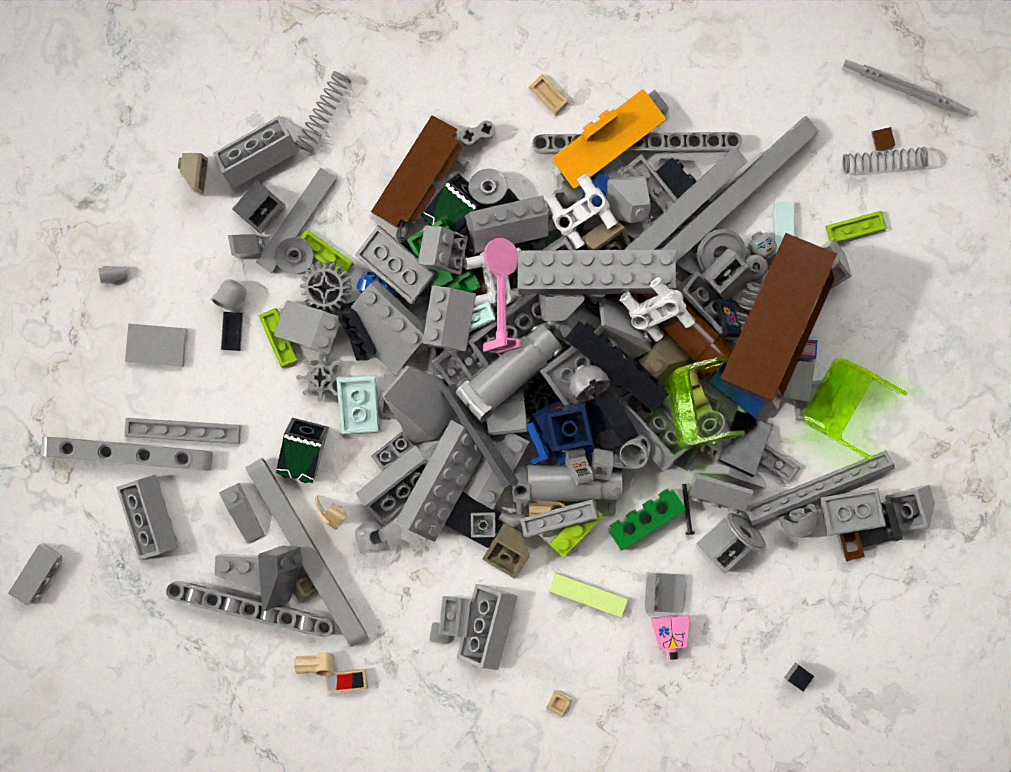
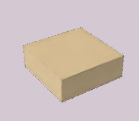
[546,690,572,717]

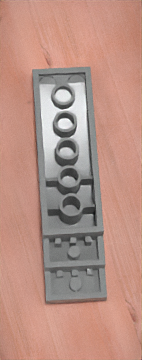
[431,294,549,388]

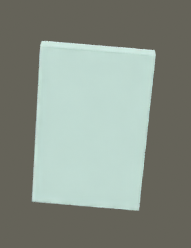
[336,375,379,434]

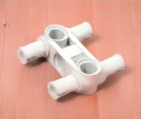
[545,173,618,250]
[463,248,524,307]
[619,277,695,341]

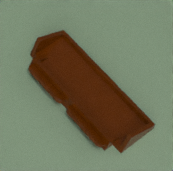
[371,115,462,228]

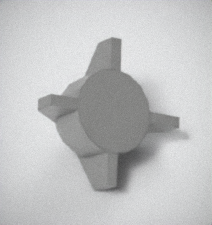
[551,173,585,208]

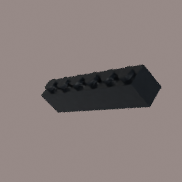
[564,320,669,412]

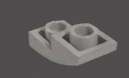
[371,431,414,471]

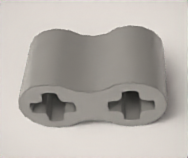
[460,120,495,147]

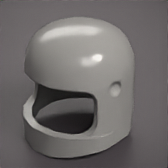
[211,279,247,313]
[620,434,651,469]
[355,521,389,553]

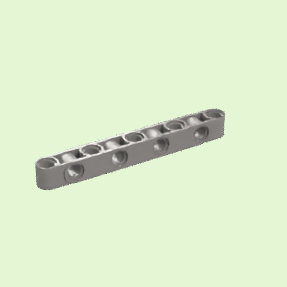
[41,437,212,471]
[166,581,334,637]

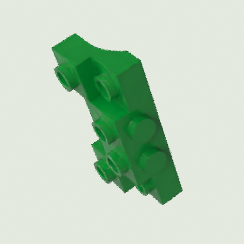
[407,220,482,293]

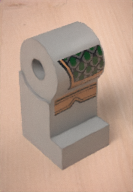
[565,447,593,486]

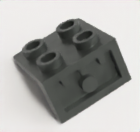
[858,501,903,548]

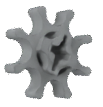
[296,354,344,402]

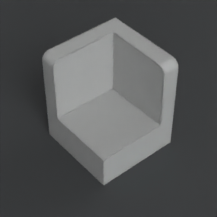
[590,448,613,481]

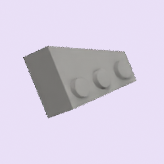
[215,554,261,593]

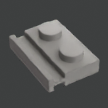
[438,596,471,638]

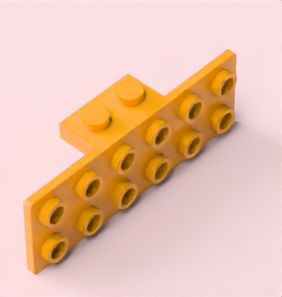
[552,89,666,189]

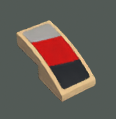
[325,669,368,693]

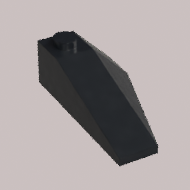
[586,365,639,450]

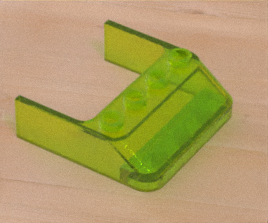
[667,357,745,449]
[803,357,908,460]

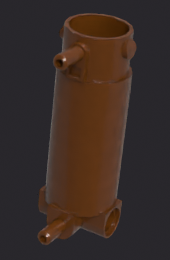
[634,294,733,379]

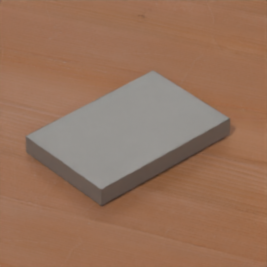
[125,324,187,366]
[820,488,886,536]

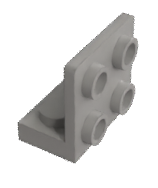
[645,572,685,614]

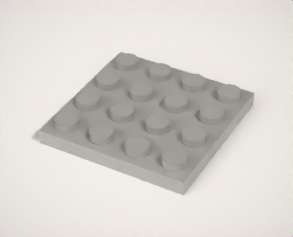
[539,324,632,406]

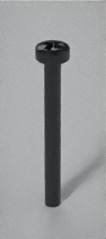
[682,484,695,535]

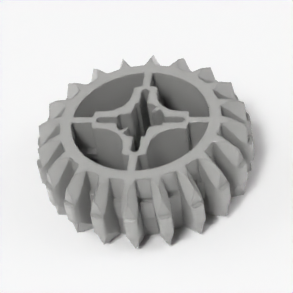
[300,260,352,312]

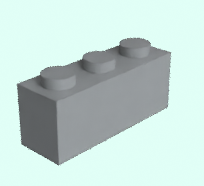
[8,543,62,606]

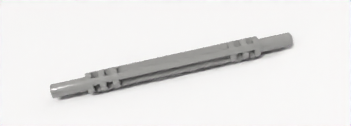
[843,59,970,116]

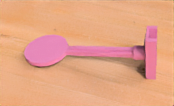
[483,238,521,353]

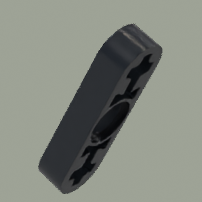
[338,308,376,361]

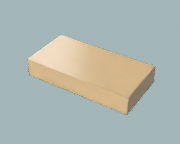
[529,74,569,115]

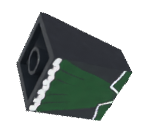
[421,173,482,233]
[275,417,329,483]

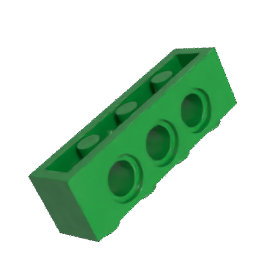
[608,488,686,551]

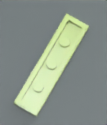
[549,573,628,617]

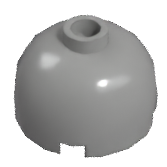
[570,365,610,402]
[779,503,819,538]

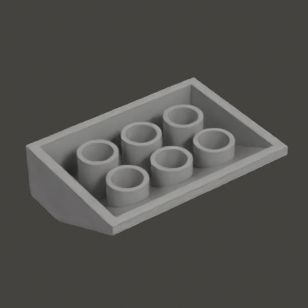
[351,280,425,375]

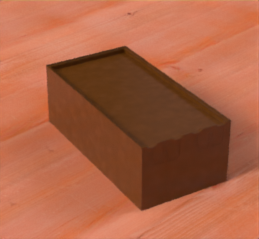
[721,233,840,409]

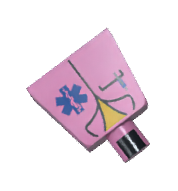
[651,614,689,660]

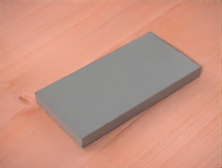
[355,225,436,304]

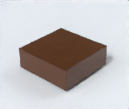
[871,127,895,150]

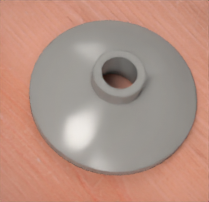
[469,169,507,204]
[275,237,313,274]

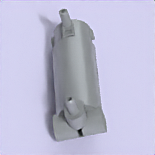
[456,324,563,422]
[512,465,622,515]

